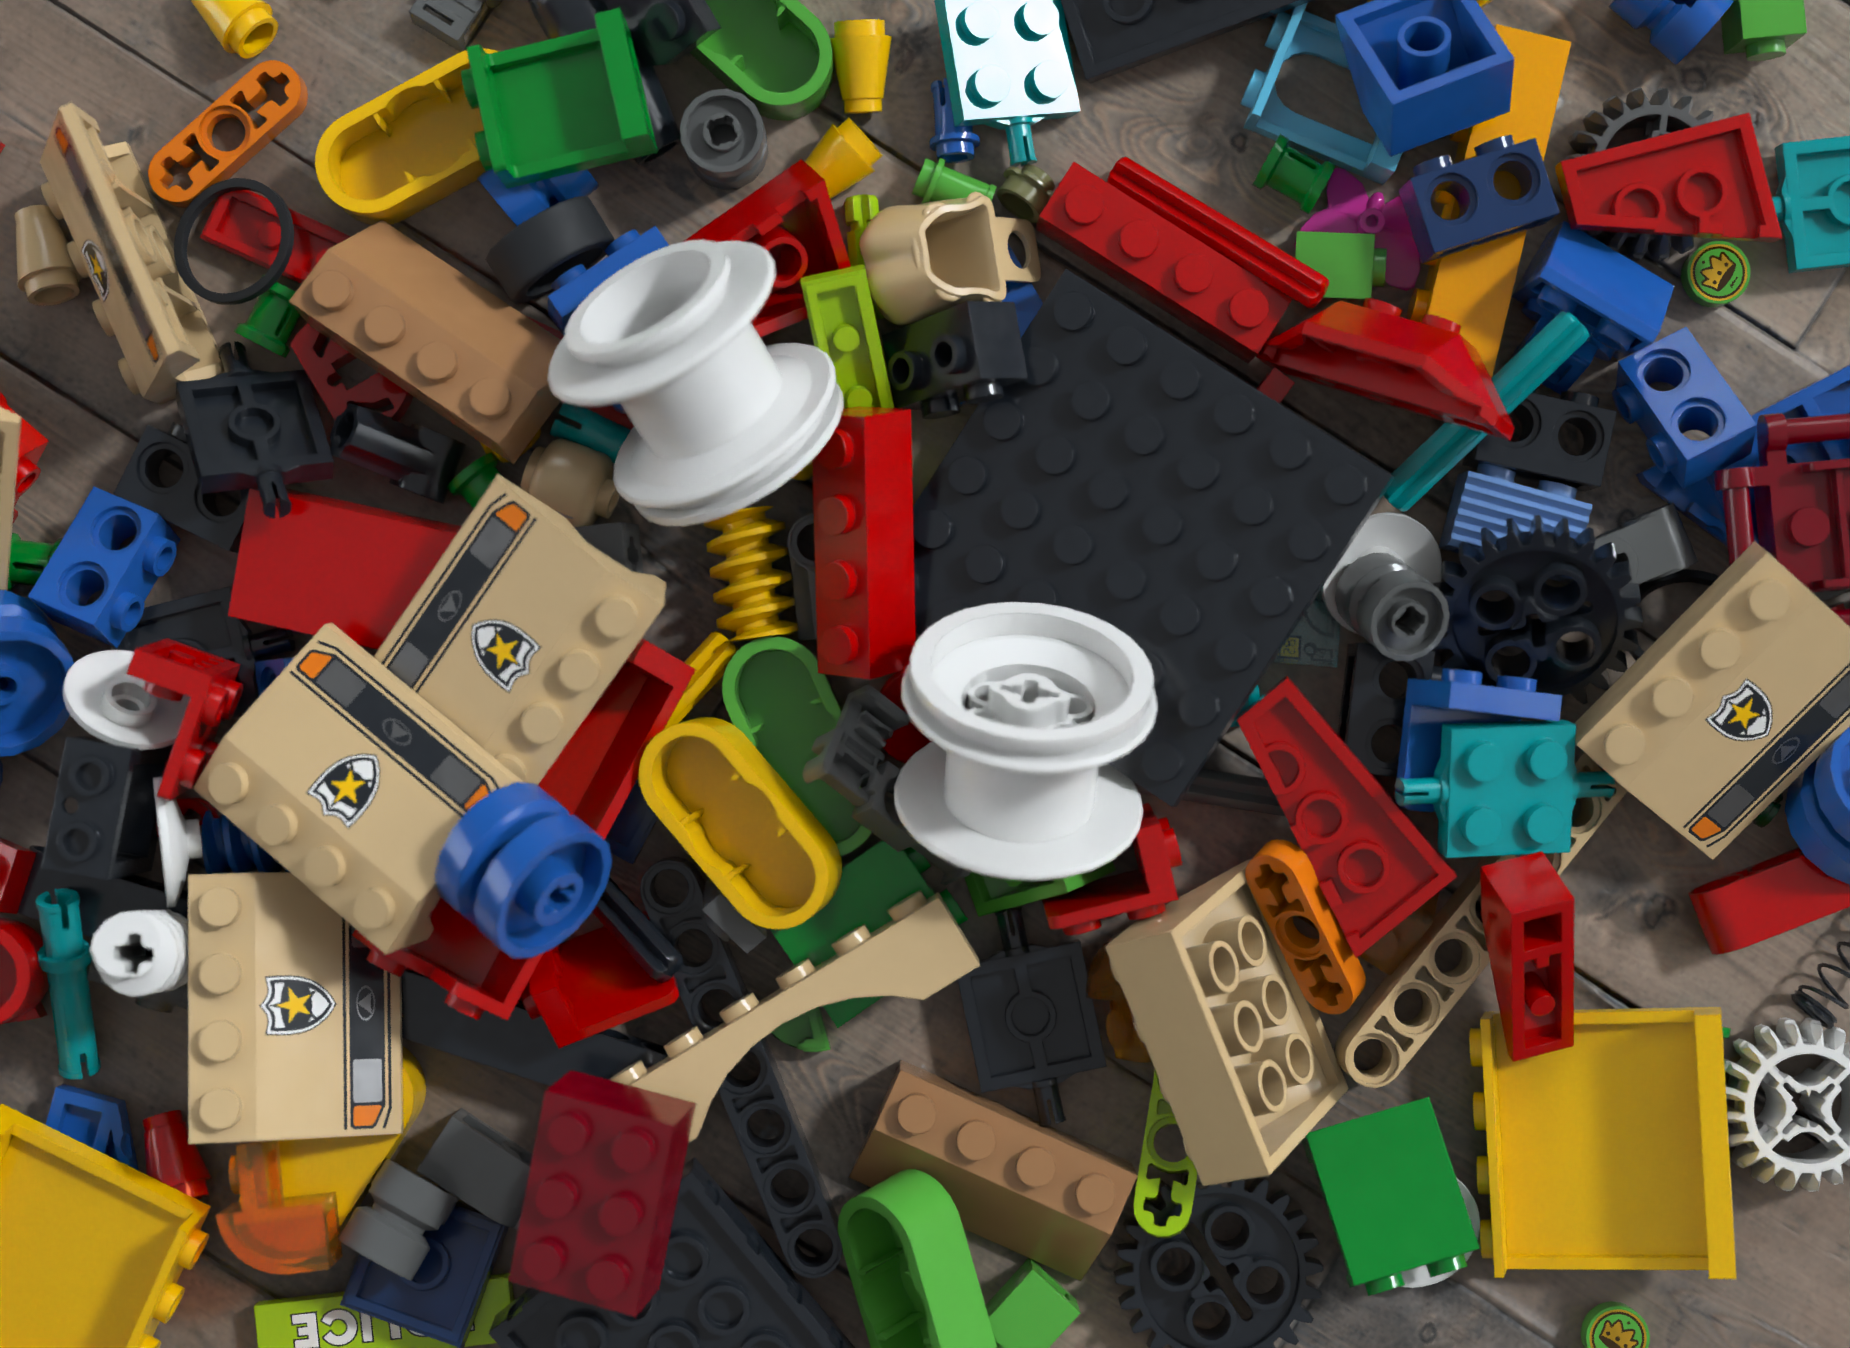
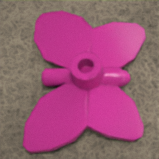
[1294,168,1420,291]

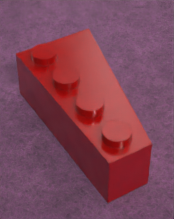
[683,159,851,337]

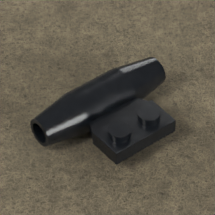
[528,0,721,165]

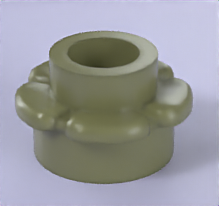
[997,164,1055,223]

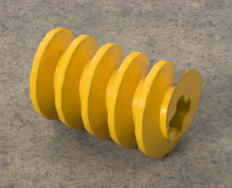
[703,506,798,643]

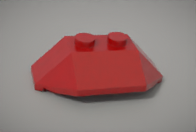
[1256,298,1515,441]

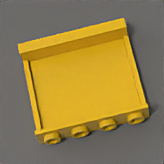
[1469,1007,1736,1279]
[0,1104,211,1348]

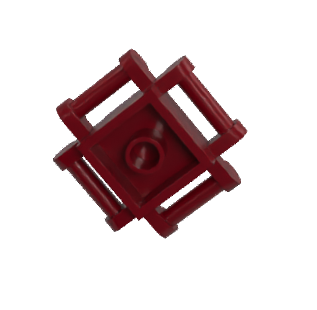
[1714,413,1850,627]

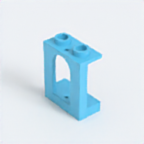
[1240,3,1402,185]

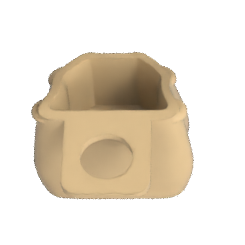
[859,192,1041,326]

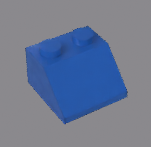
[1336,0,1515,157]

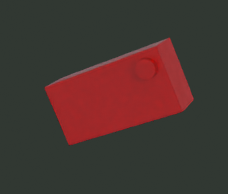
[228,488,462,649]

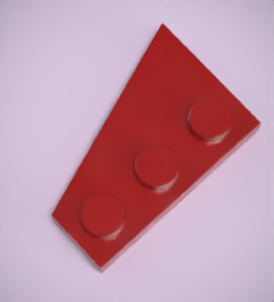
[1554,112,1783,243]

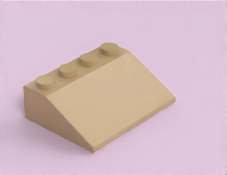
[1105,859,1349,1186]

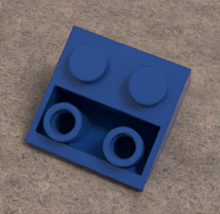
[1511,221,1674,361]

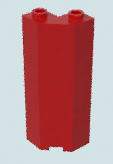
[352,638,696,1020]

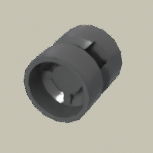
[680,89,768,190]
[1335,553,1450,661]
[338,1158,459,1280]

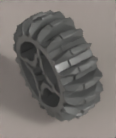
[1562,88,1714,262]

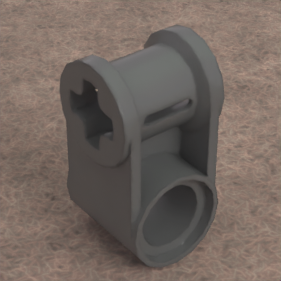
[1566,503,1698,584]

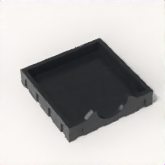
[489,1157,855,1348]

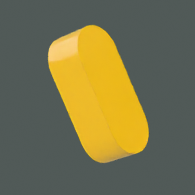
[315,48,499,225]
[639,717,842,929]
[239,1046,426,1260]

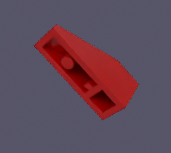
[1480,851,1575,1062]

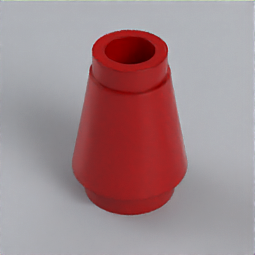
[142,1110,212,1200]

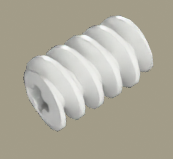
[89,909,188,996]

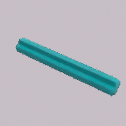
[1383,311,1589,512]

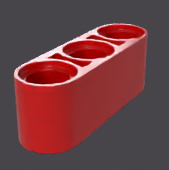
[1688,847,1850,955]

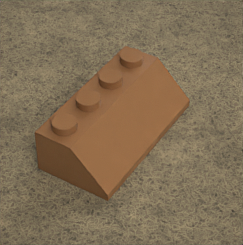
[289,220,561,465]
[849,1060,1138,1281]

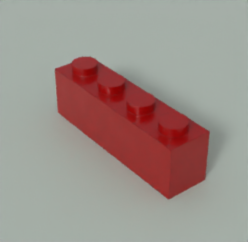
[1036,162,1292,364]
[812,406,916,680]

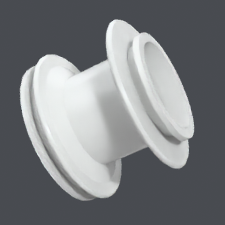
[547,240,844,526]
[894,602,1158,881]

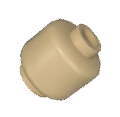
[521,438,620,527]

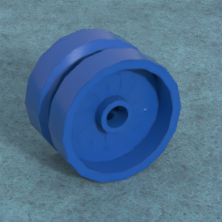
[0,590,74,757]
[1784,727,1850,885]
[435,782,612,958]

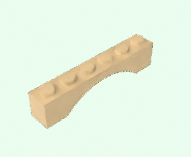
[608,890,980,1143]

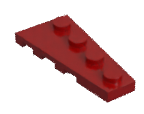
[1237,675,1457,958]

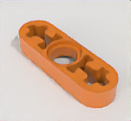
[148,60,308,208]
[1245,839,1366,1015]

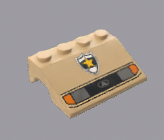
[40,102,225,405]
[373,474,666,785]
[1574,541,1850,860]
[193,623,523,954]
[188,873,404,1144]

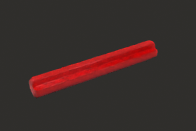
[1107,157,1330,308]

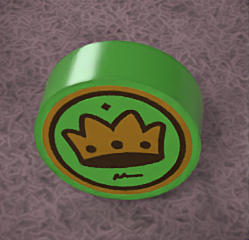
[1681,241,1750,307]
[1581,1301,1650,1348]

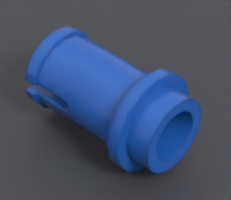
[929,78,980,163]

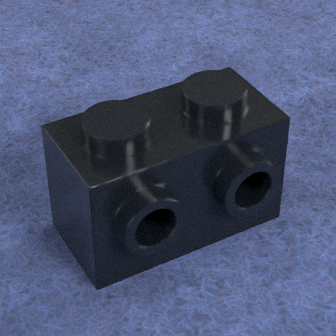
[882,301,1028,419]

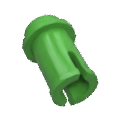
[912,158,997,204]

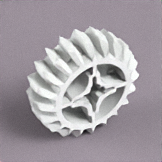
[1724,1017,1850,1192]

